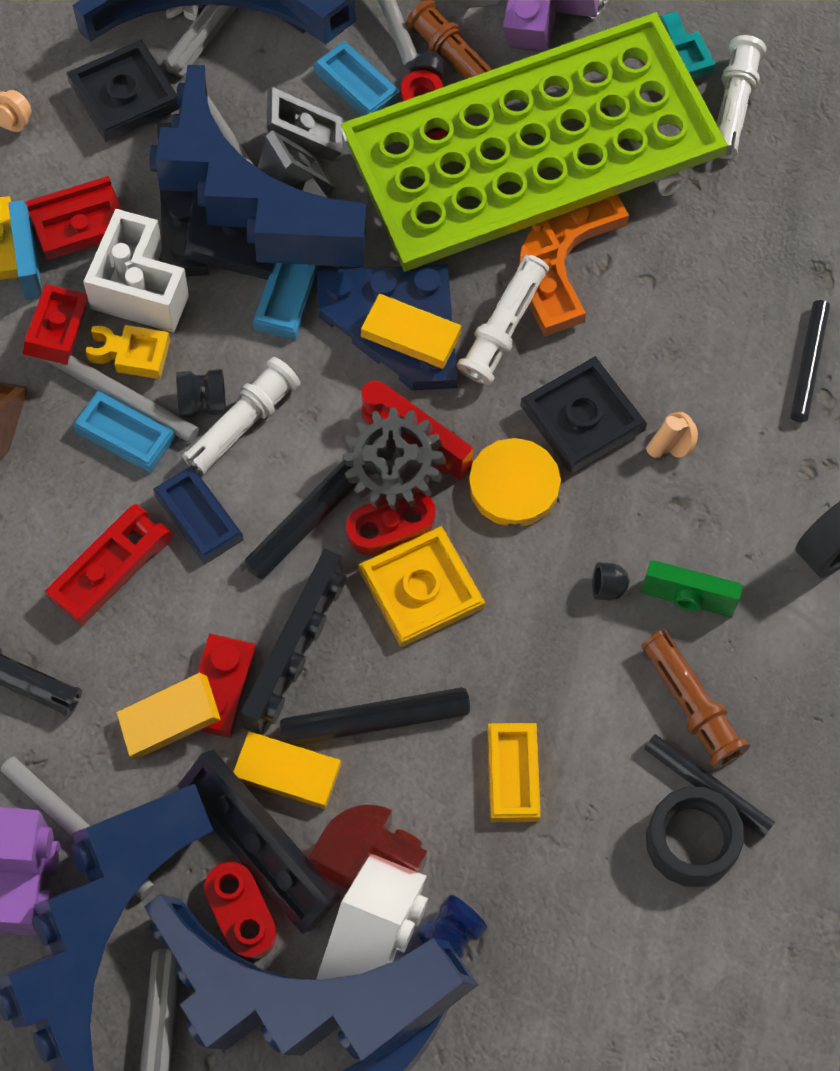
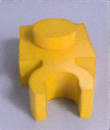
[85,325,170,379]

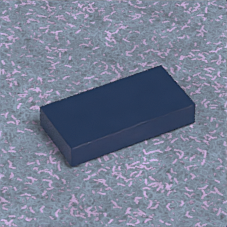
[153,465,244,565]

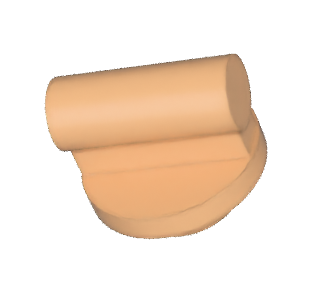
[646,412,698,458]

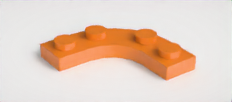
[519,194,629,337]

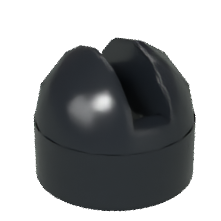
[410,50,445,81]
[592,562,630,600]

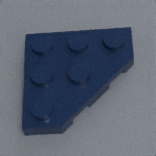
[316,264,457,391]

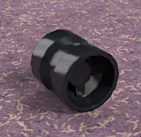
[176,369,226,417]

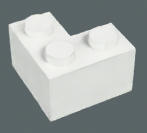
[83,209,189,333]
[316,854,429,980]

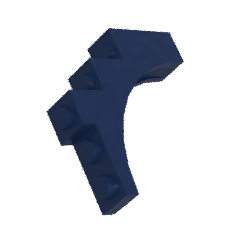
[72,0,356,45]
[149,65,366,267]
[0,784,213,1071]
[144,894,478,1062]

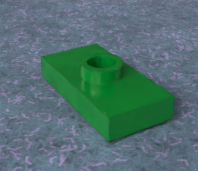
[641,560,743,618]

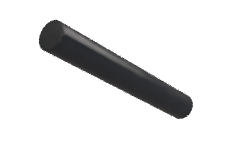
[790,300,830,422]
[644,734,775,838]

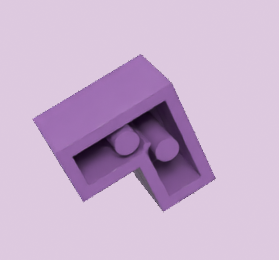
[503,0,600,51]
[0,807,60,936]

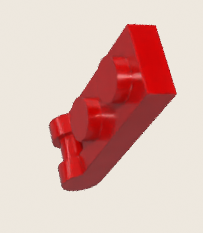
[361,381,474,481]
[45,504,172,627]

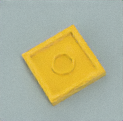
[359,526,485,648]

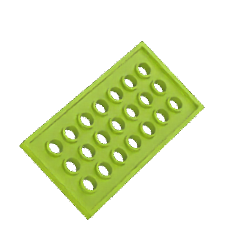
[341,12,728,272]

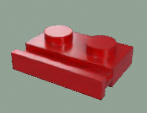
[25,176,122,261]

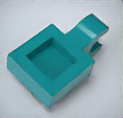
[660,11,716,80]

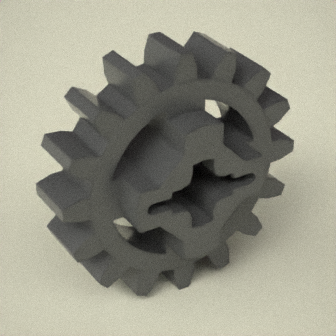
[342,407,445,511]

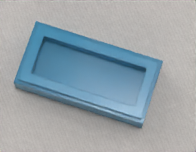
[314,41,401,116]
[8,200,42,300]
[253,263,321,340]
[73,391,176,474]

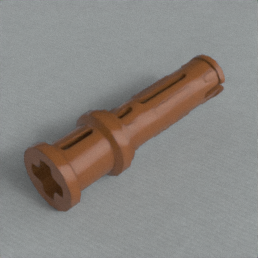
[406,0,492,79]
[641,630,750,769]

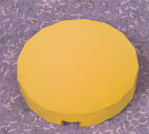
[469,438,561,526]

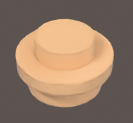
[0,90,32,132]

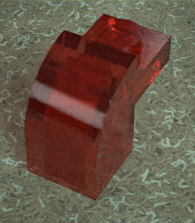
[309,805,427,890]

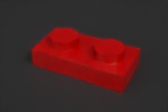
[23,284,88,365]
[197,633,256,738]

